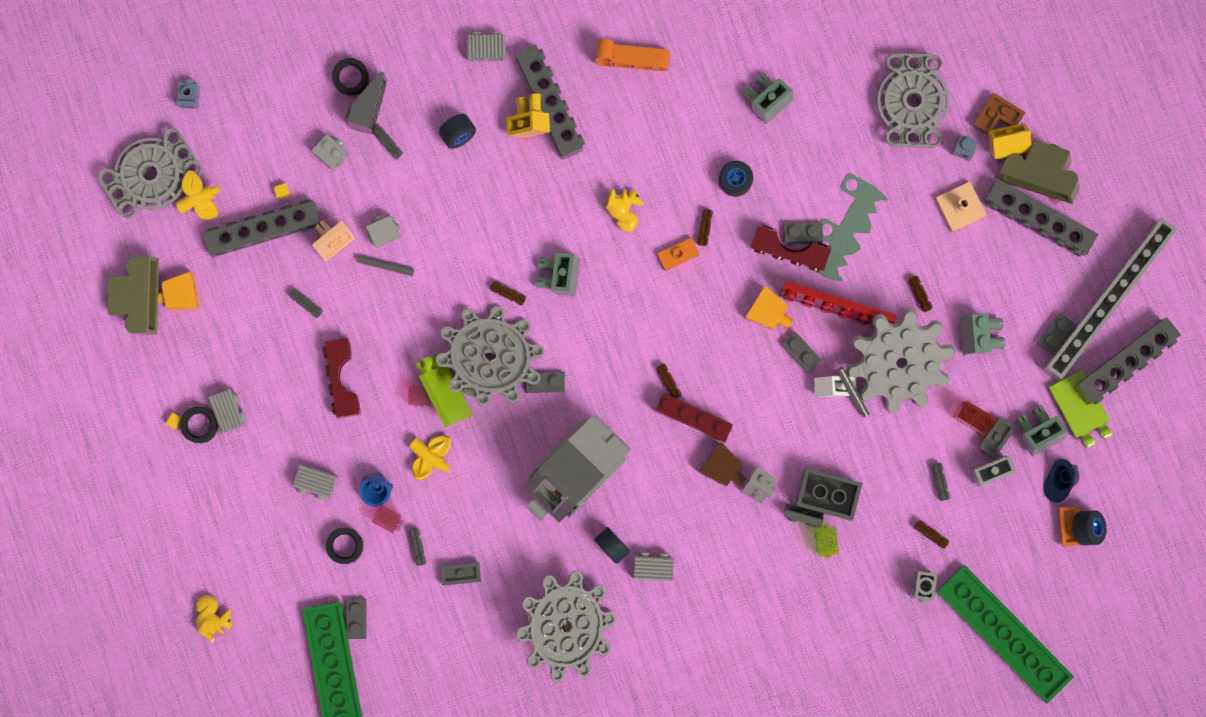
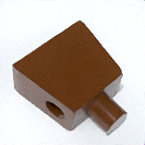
[698,442,747,487]

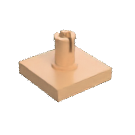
[935,182,987,232]
[312,221,355,262]

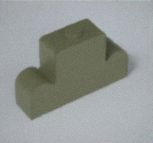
[999,141,1080,204]
[107,256,159,335]

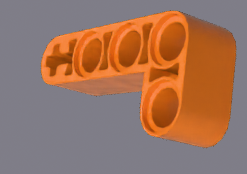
[595,39,670,71]

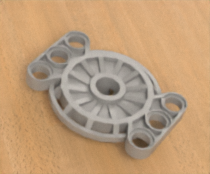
[877,54,950,148]
[98,128,202,219]

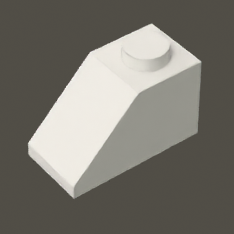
[814,376,857,398]

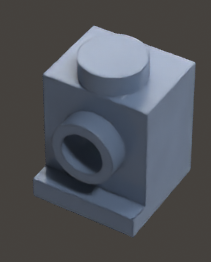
[176,79,200,109]
[951,136,978,161]

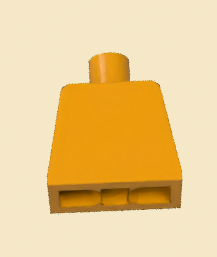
[158,272,200,311]
[745,286,794,330]

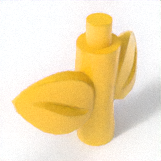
[176,170,221,219]
[409,435,451,480]

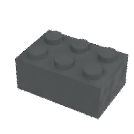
[795,468,863,521]

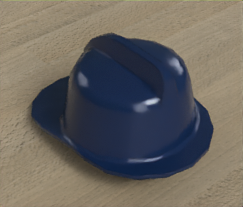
[1044,459,1080,503]

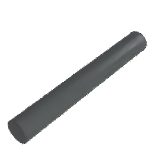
[357,255,415,276]
[837,366,869,417]

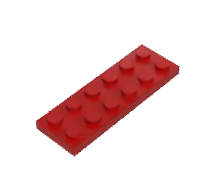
[779,281,897,328]

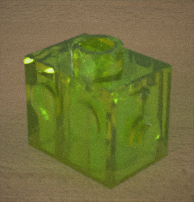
[814,525,839,558]

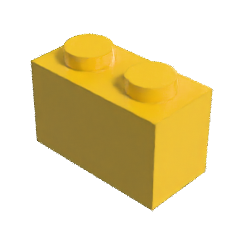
[988,123,1032,159]

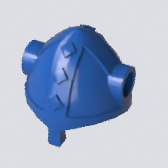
[359,472,393,507]

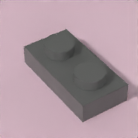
[784,223,823,243]
[1036,313,1076,355]
[781,332,821,373]
[526,373,565,393]
[978,416,1016,459]
[784,503,823,527]
[441,562,481,586]
[347,600,367,639]

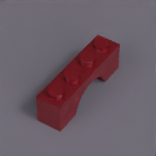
[751,223,831,272]
[323,338,361,419]
[654,393,733,443]

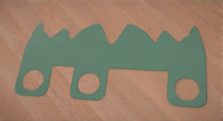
[802,174,888,281]

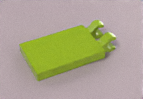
[416,352,473,428]
[1048,370,1112,448]

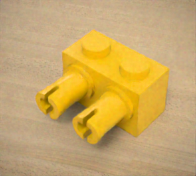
[506,94,550,138]

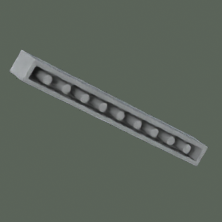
[1042,217,1177,381]

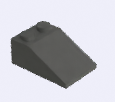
[345,72,388,135]

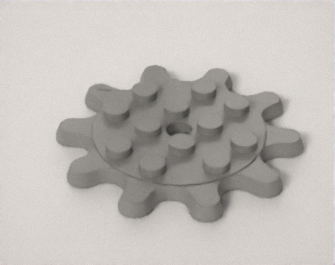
[436,306,545,406]
[846,308,955,413]
[515,571,616,682]

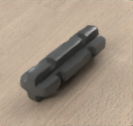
[373,126,403,159]
[289,288,323,318]
[932,463,950,501]
[408,528,426,566]

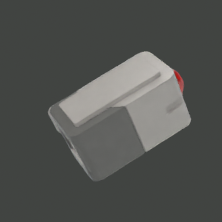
[523,414,631,523]

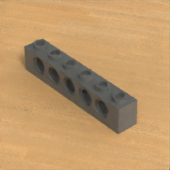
[515,45,585,160]
[984,179,1098,257]
[203,199,321,258]
[1073,317,1181,405]

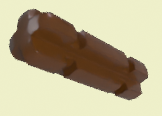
[697,209,713,246]
[908,276,933,312]
[490,281,526,305]
[656,363,682,399]
[914,520,949,549]

